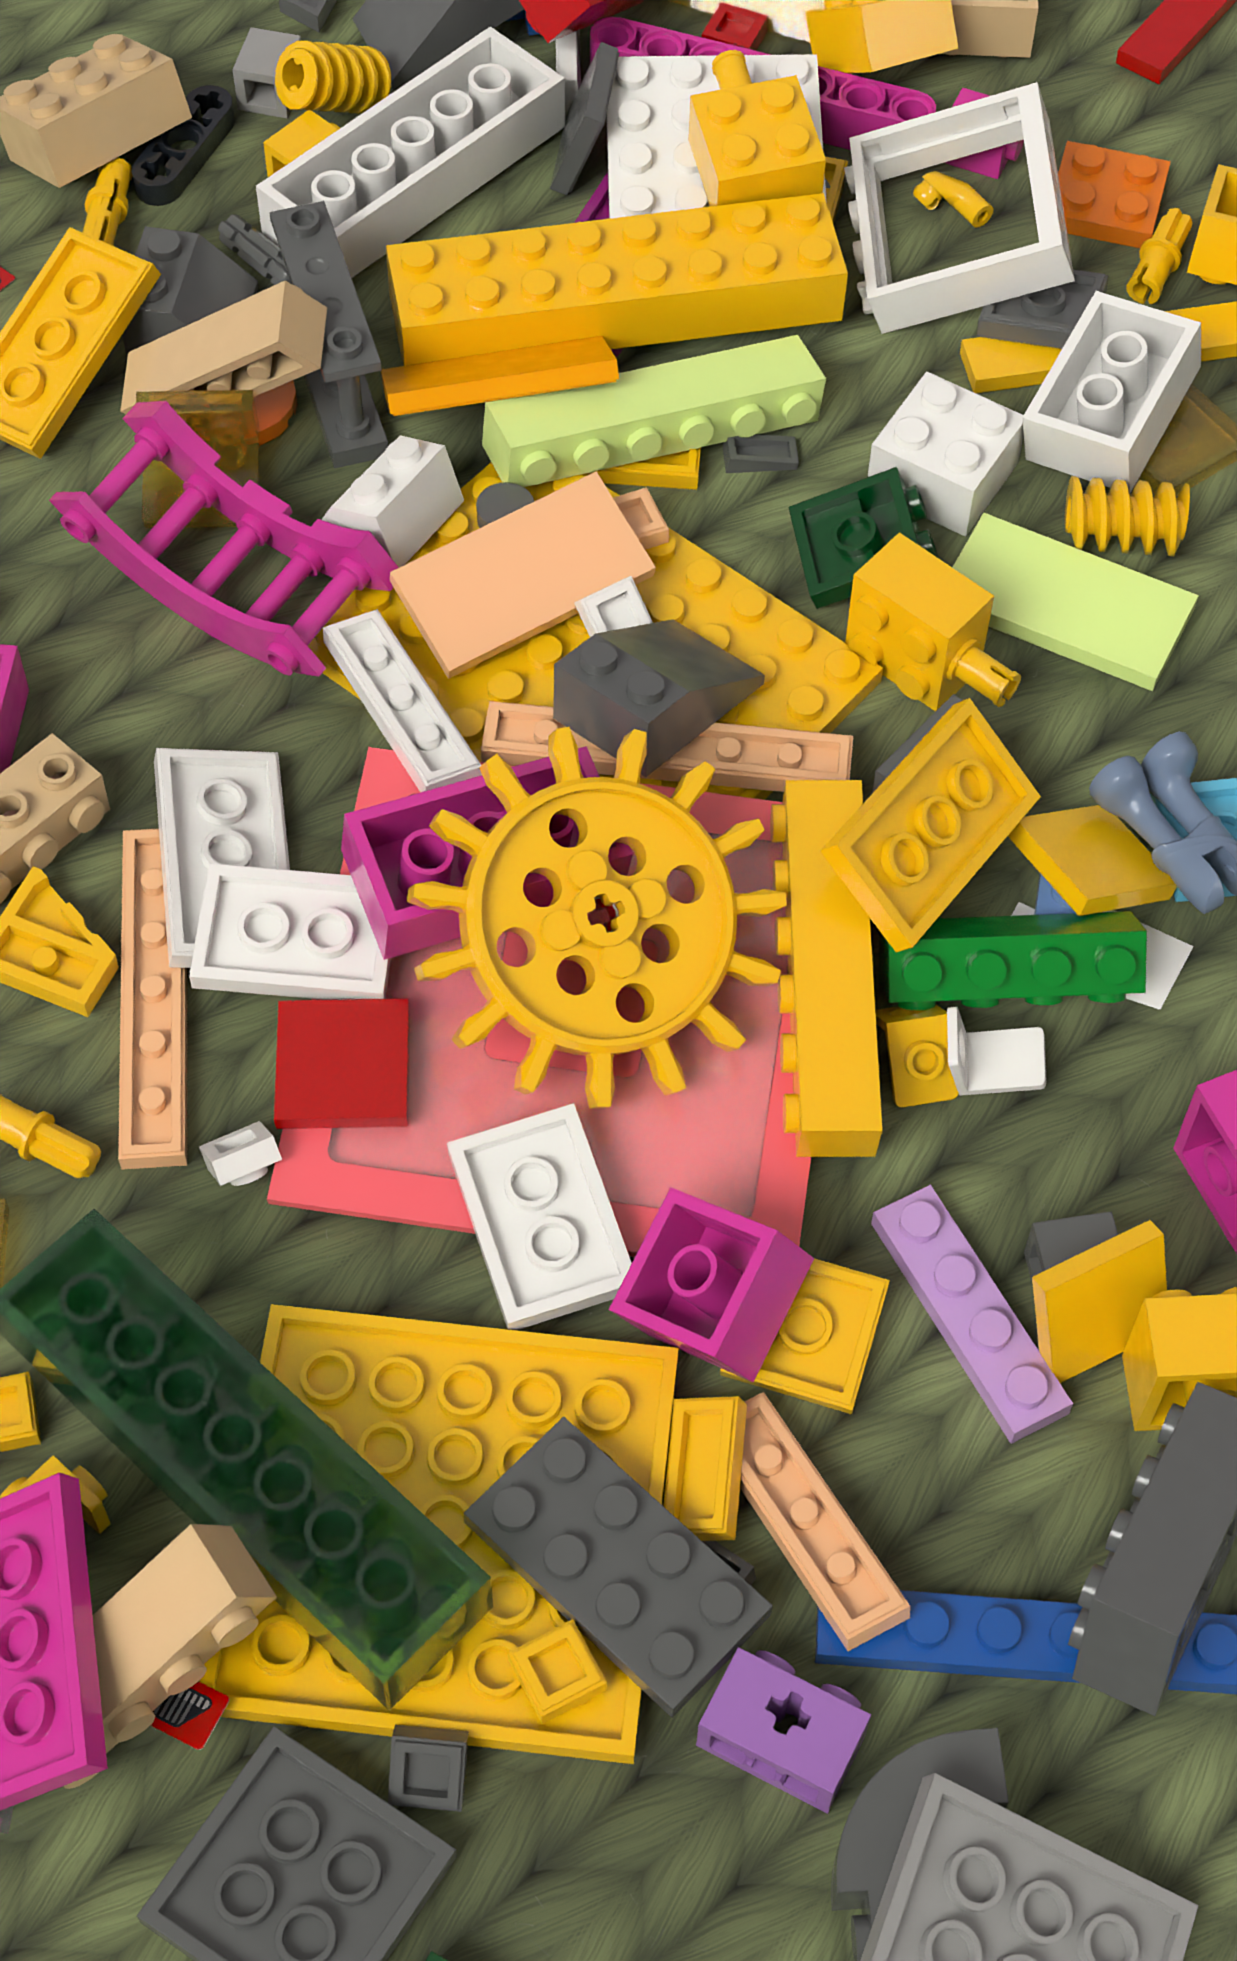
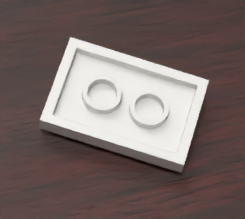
[189,863,391,1000]
[447,1103,632,1330]

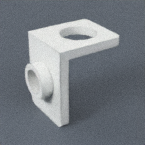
[947,1007,1046,1096]

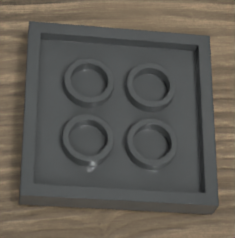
[137,1727,457,1961]

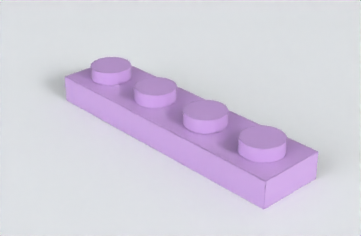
[871,1185,1073,1444]

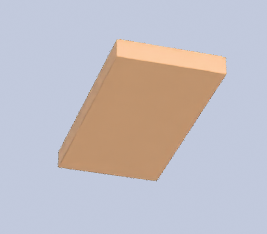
[389,471,656,679]

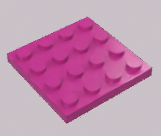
[0,1473,108,1811]

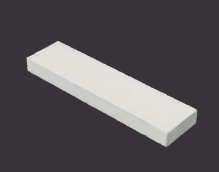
[323,609,482,793]

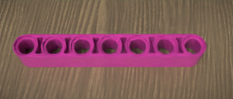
[590,17,936,150]

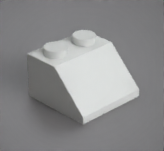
[322,435,464,568]

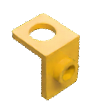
[875,1005,958,1107]

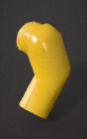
[913,171,993,228]

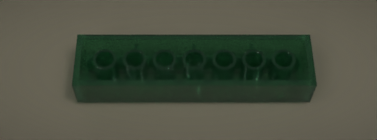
[0,1209,493,1711]

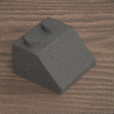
[122,226,259,353]

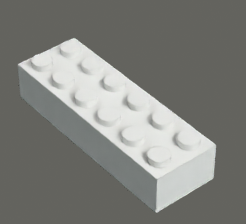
[256,26,565,278]

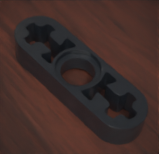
[132,85,235,206]

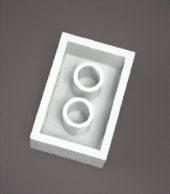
[1022,291,1201,494]

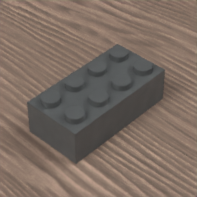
[1068,1382,1237,1716]

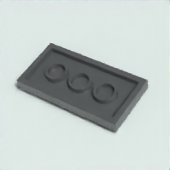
[464,1416,773,1718]

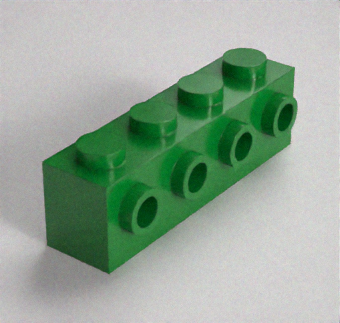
[879,911,1147,1010]

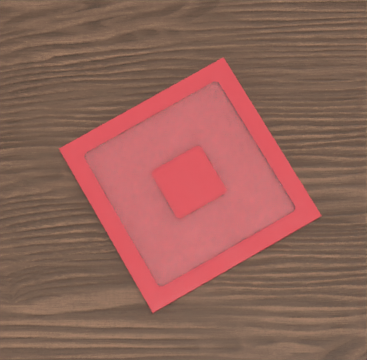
[267,747,811,1257]

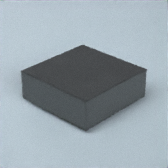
[388,1724,469,1812]

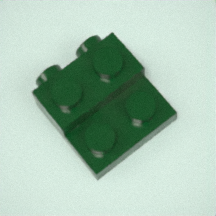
[788,467,939,609]

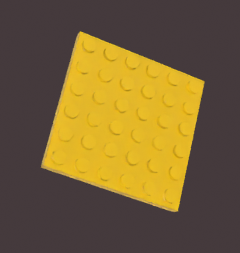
[199,1304,679,1764]

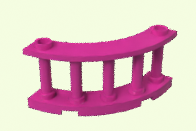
[49,401,399,677]

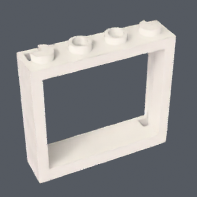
[844,82,1075,334]

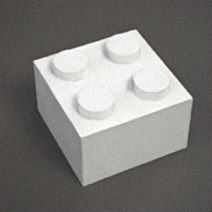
[868,371,1024,537]

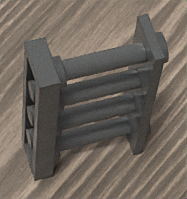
[269,201,388,469]

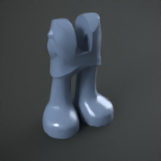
[1089,731,1237,914]

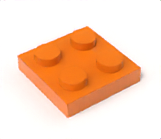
[1058,141,1171,248]

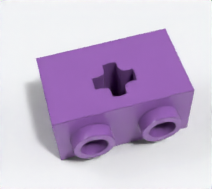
[696,1647,871,1814]

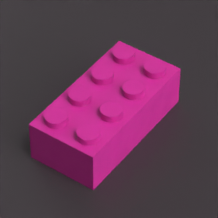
[341,746,633,960]

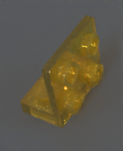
[136,390,260,528]

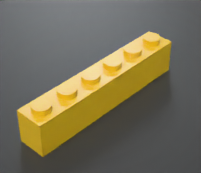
[770,780,882,1157]

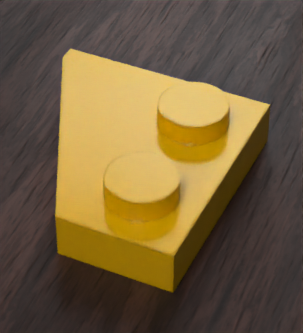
[0,866,119,1017]

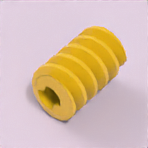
[275,41,391,113]
[1065,476,1190,557]

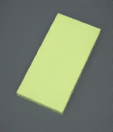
[952,513,1199,691]

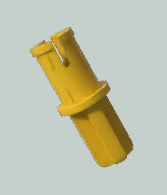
[1126,208,1192,304]
[0,1094,101,1178]

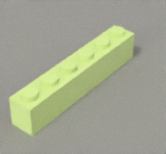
[482,335,826,487]

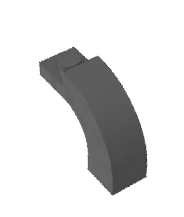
[831,1728,1009,1961]

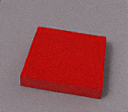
[274,998,410,1129]

